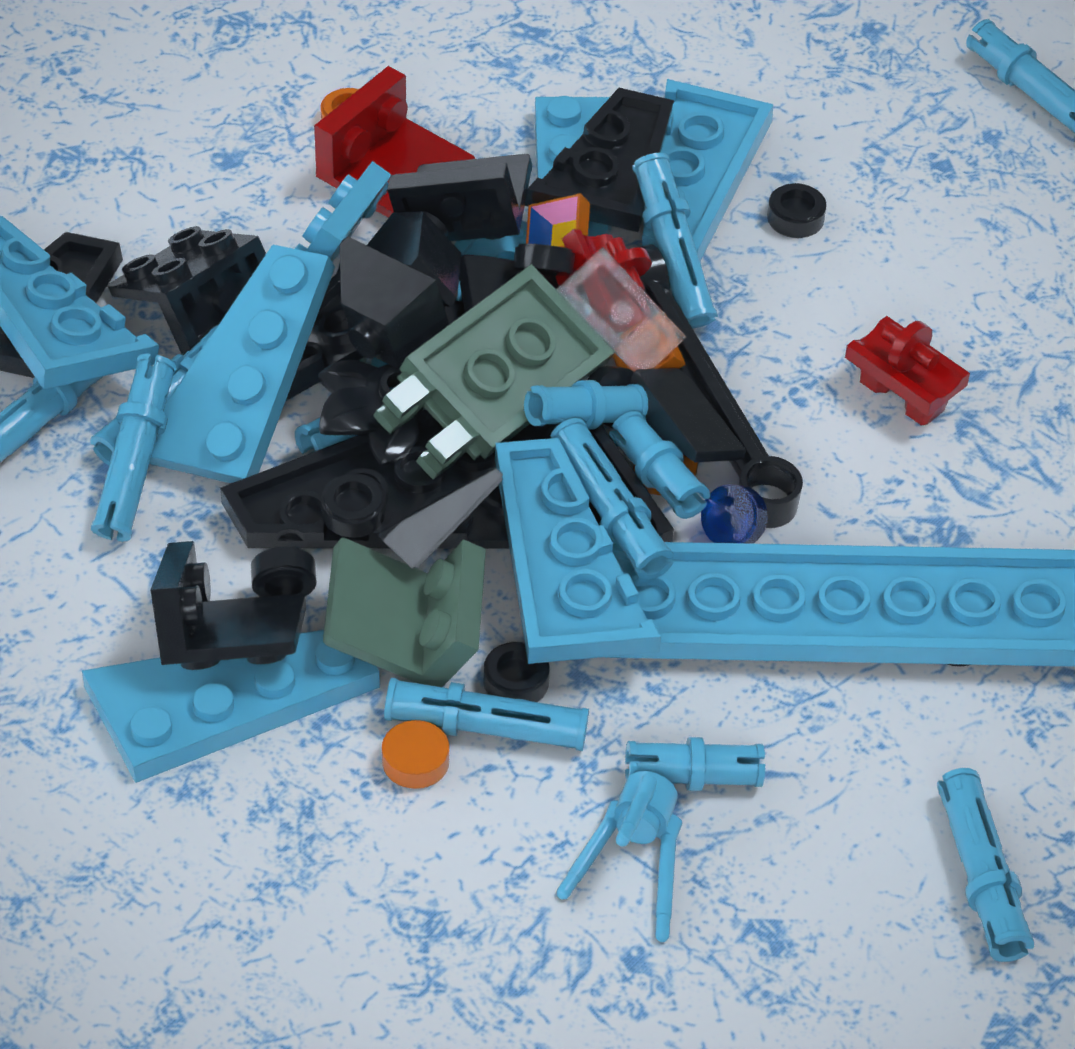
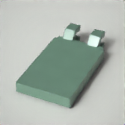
[373,264,615,479]

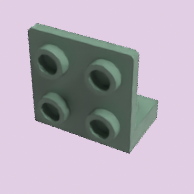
[323,538,486,687]

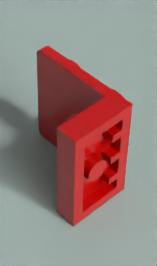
[314,66,475,218]

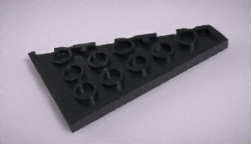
[220,410,674,549]

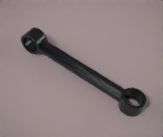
[639,244,803,528]

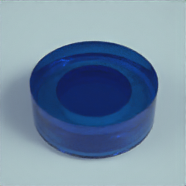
[701,484,768,544]

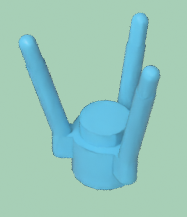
[556,771,682,942]

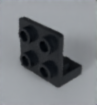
[387,154,532,241]
[107,226,266,355]
[150,541,306,670]

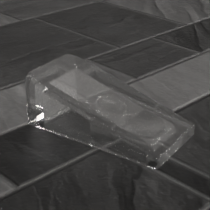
[556,247,686,372]

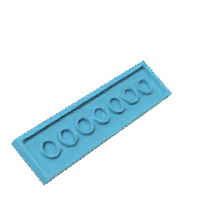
[600,542,1075,667]

